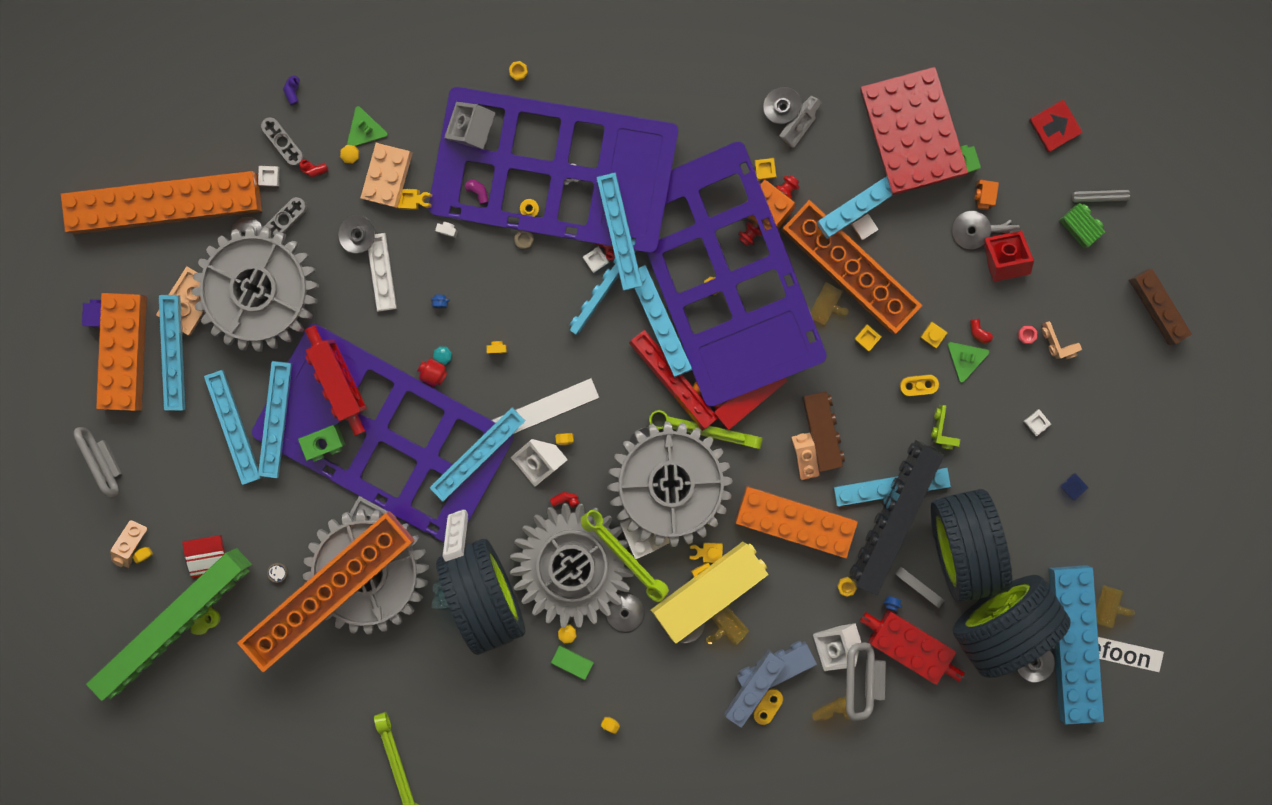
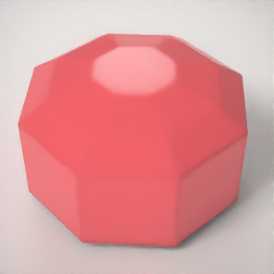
[1018,326,1037,344]

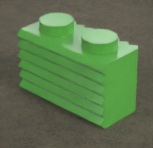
[1059,203,1105,248]

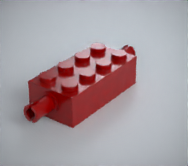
[304,325,367,436]
[860,609,965,685]

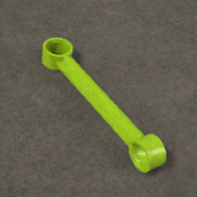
[649,410,763,449]
[581,510,669,602]
[374,712,419,805]

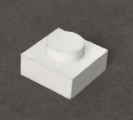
[435,222,458,238]

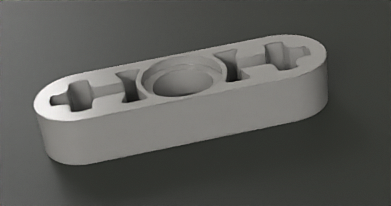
[261,117,304,166]
[264,197,307,239]
[895,567,945,608]

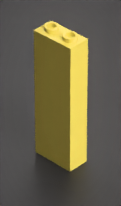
[651,542,768,644]

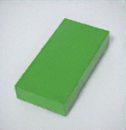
[551,645,594,680]

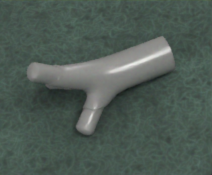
[991,220,1020,234]

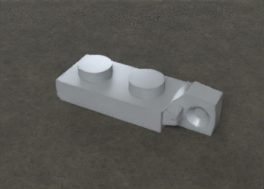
[779,96,822,148]

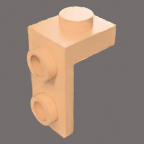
[1041,321,1082,359]
[792,433,819,480]
[110,520,147,568]

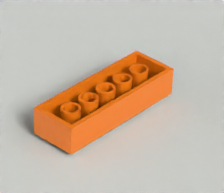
[96,293,147,411]
[735,486,858,558]

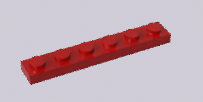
[629,330,718,431]

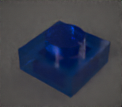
[1060,473,1089,500]

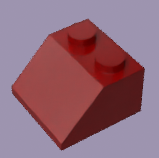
[984,231,1034,282]

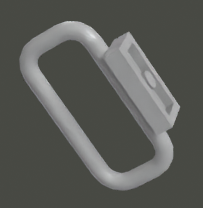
[74,427,122,498]
[846,642,886,721]

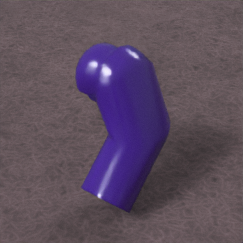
[283,76,300,106]

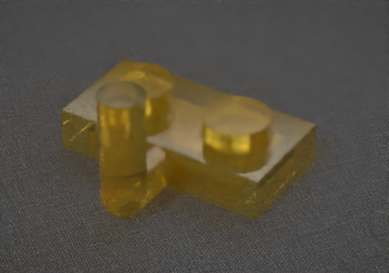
[810,283,849,325]
[1096,585,1135,628]
[706,606,749,645]
[811,696,850,721]

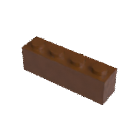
[1129,268,1192,345]
[802,391,845,472]

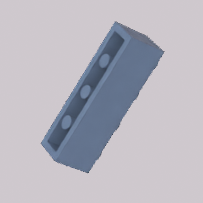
[737,641,817,688]
[724,649,786,728]

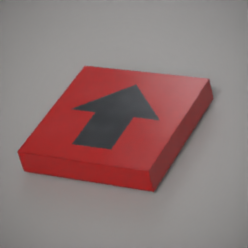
[1029,99,1083,152]

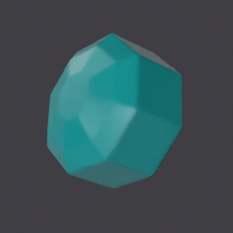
[433,346,452,365]

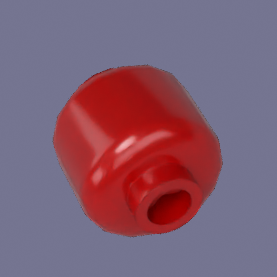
[417,358,447,387]

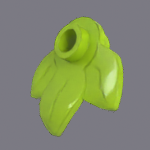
[191,606,221,635]

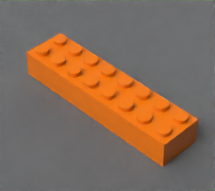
[781,200,923,335]

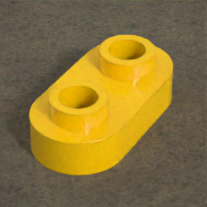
[899,375,939,396]
[753,688,783,725]

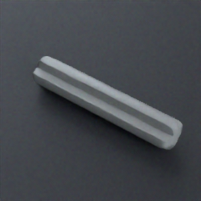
[1072,190,1130,203]

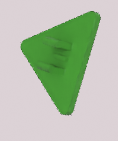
[347,106,388,146]
[948,342,989,382]

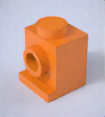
[974,180,999,210]

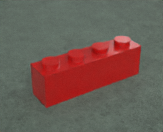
[714,378,788,430]

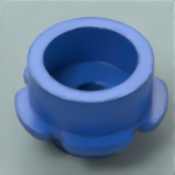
[430,295,449,308]
[883,596,902,611]

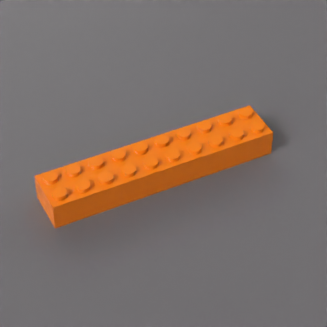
[61,171,262,234]
[237,511,415,672]

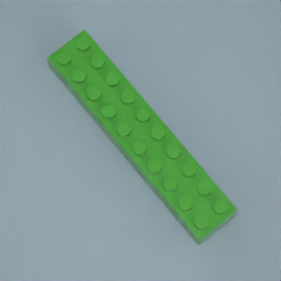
[86,548,252,701]

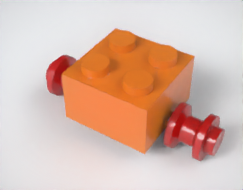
[738,175,800,246]

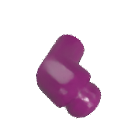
[465,179,489,204]

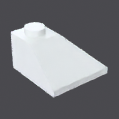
[511,439,567,486]
[813,623,861,671]

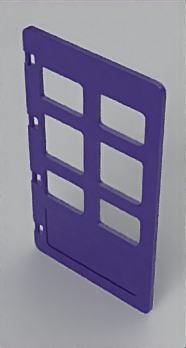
[428,87,679,253]
[647,141,827,406]
[252,324,514,542]

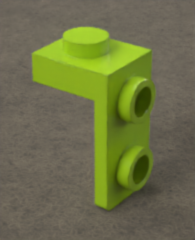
[931,405,960,450]

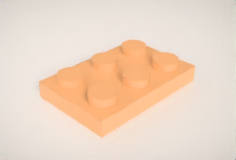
[360,143,413,208]
[156,266,205,336]

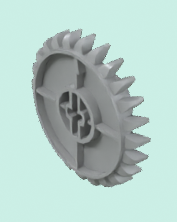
[192,226,319,352]
[607,421,733,547]
[510,503,634,628]
[303,509,429,635]

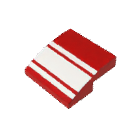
[182,535,225,578]

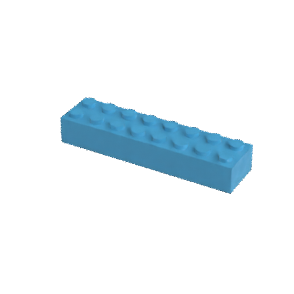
[1049,565,1104,725]

